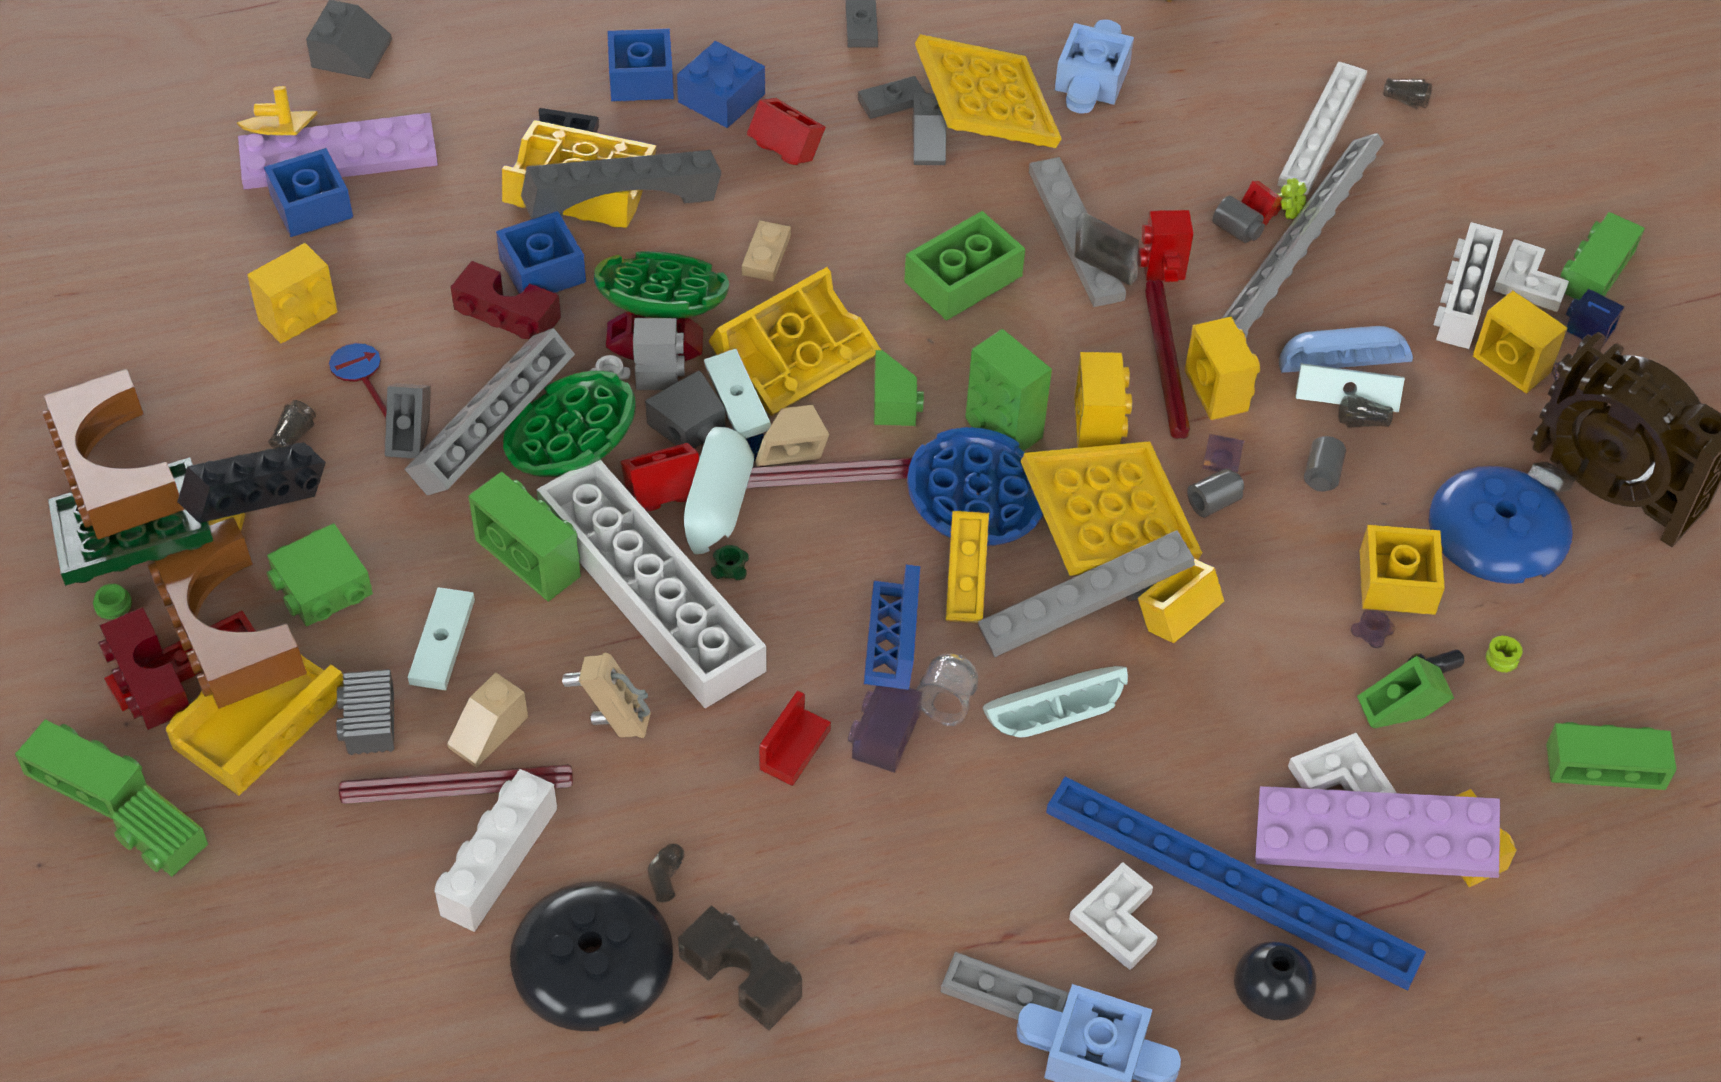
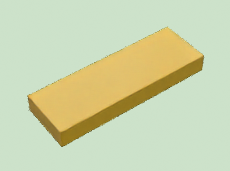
[946,511,989,623]

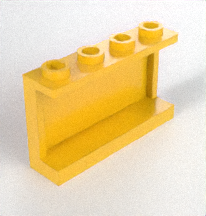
[166,655,344,796]

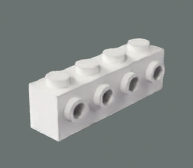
[1434,222,1503,349]
[435,769,557,932]

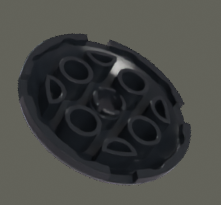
[510,881,673,1031]

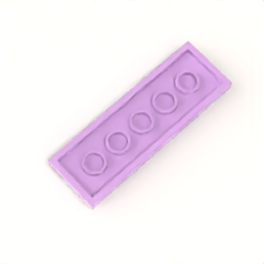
[238,113,438,189]
[1255,786,1500,878]

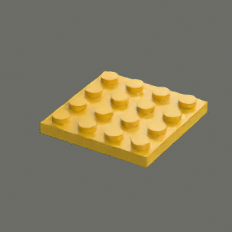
[915,34,1062,148]
[1021,441,1202,576]

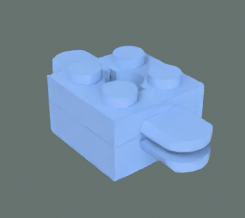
[1055,20,1134,113]
[1016,984,1181,1082]

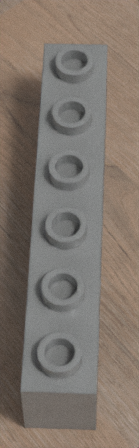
[404,328,575,496]

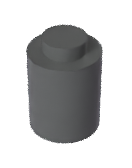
[1212,195,1265,243]
[1304,436,1346,492]
[1187,468,1244,518]

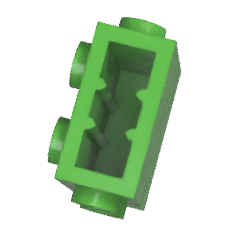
[266,523,373,627]

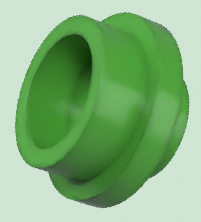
[93,584,132,619]

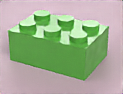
[904,211,1025,321]
[965,329,1052,451]
[468,471,581,602]

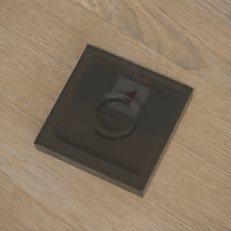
[1074,212,1139,286]

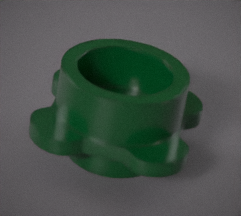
[711,545,749,581]

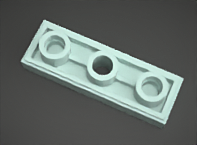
[704,349,771,439]
[1295,363,1405,412]
[408,587,475,690]

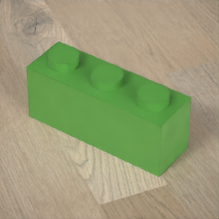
[1560,212,1645,309]
[15,719,147,819]
[1546,722,1677,790]

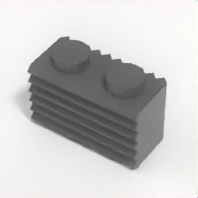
[336,669,394,755]

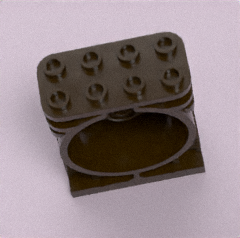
[1531,332,1721,547]

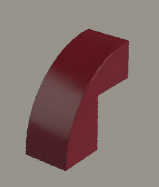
[606,311,703,361]

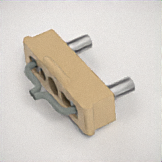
[562,653,651,738]

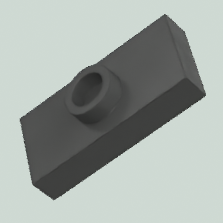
[845,0,878,48]
[858,76,926,119]

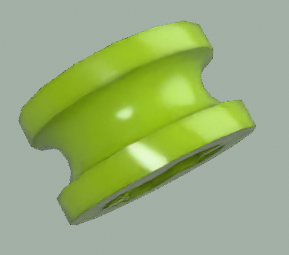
[1486,635,1523,672]

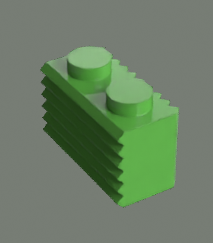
[112,785,208,877]

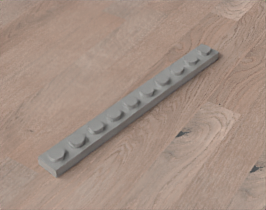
[1222,133,1384,337]

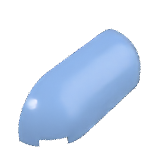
[1279,326,1413,373]

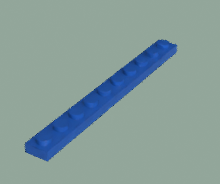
[1046,777,1426,991]

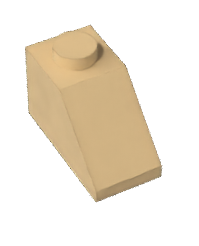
[755,405,829,467]
[447,673,528,768]

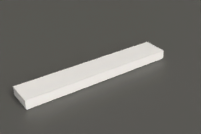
[1277,62,1367,195]

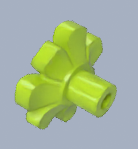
[1276,178,1307,219]

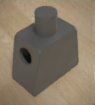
[645,370,725,448]

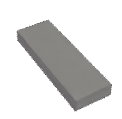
[941,952,1069,1020]

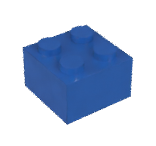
[607,28,674,101]
[677,41,765,128]
[264,148,353,237]
[496,211,586,294]

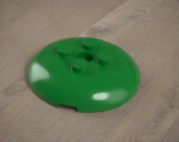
[594,251,729,320]
[503,371,636,477]

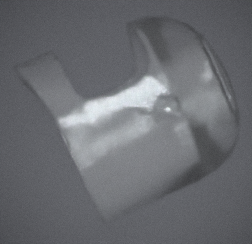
[915,653,979,726]

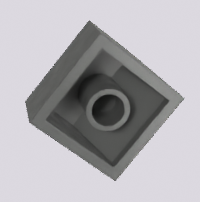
[306,0,392,79]

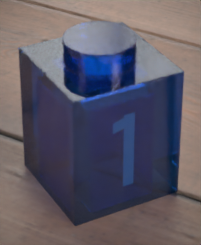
[1566,289,1625,347]

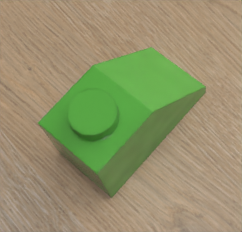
[874,350,924,426]
[1357,656,1454,728]

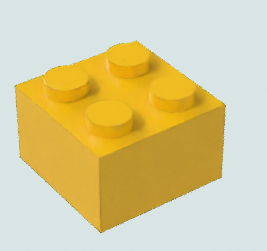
[247,243,338,344]
[1473,290,1567,394]
[1184,317,1260,420]
[1074,352,1132,448]
[1360,525,1445,615]

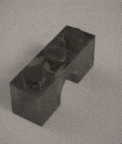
[678,905,802,1031]

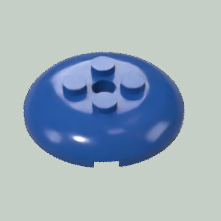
[907,427,1043,546]
[1429,466,1573,584]

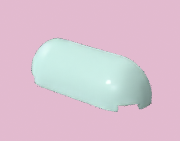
[684,427,754,554]
[983,666,1128,737]

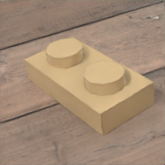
[742,220,791,282]

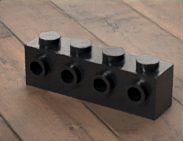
[177,442,326,523]

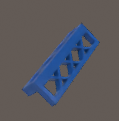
[864,564,920,690]

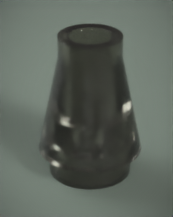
[1383,78,1432,109]
[1338,394,1393,428]
[268,400,316,448]

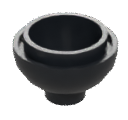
[1234,942,1316,1020]

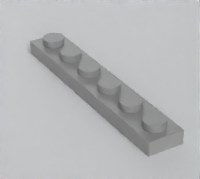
[1029,157,1126,307]
[978,530,1195,657]

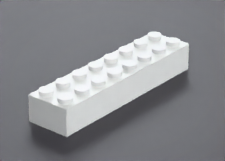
[536,460,766,708]

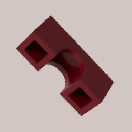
[450,261,561,339]
[98,607,189,730]

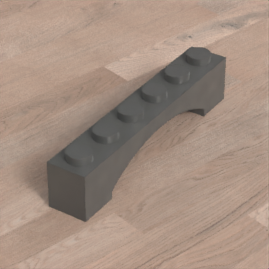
[521,150,722,219]

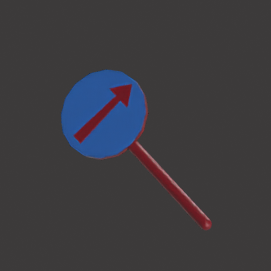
[329,343,387,419]

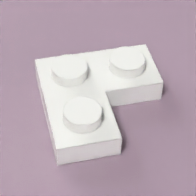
[1493,239,1569,312]
[1288,733,1397,793]
[1069,862,1158,970]

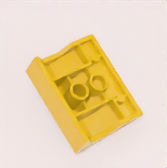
[502,120,656,228]
[708,267,881,416]

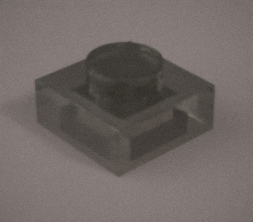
[1528,461,1576,493]

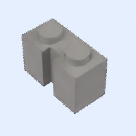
[633,318,685,390]

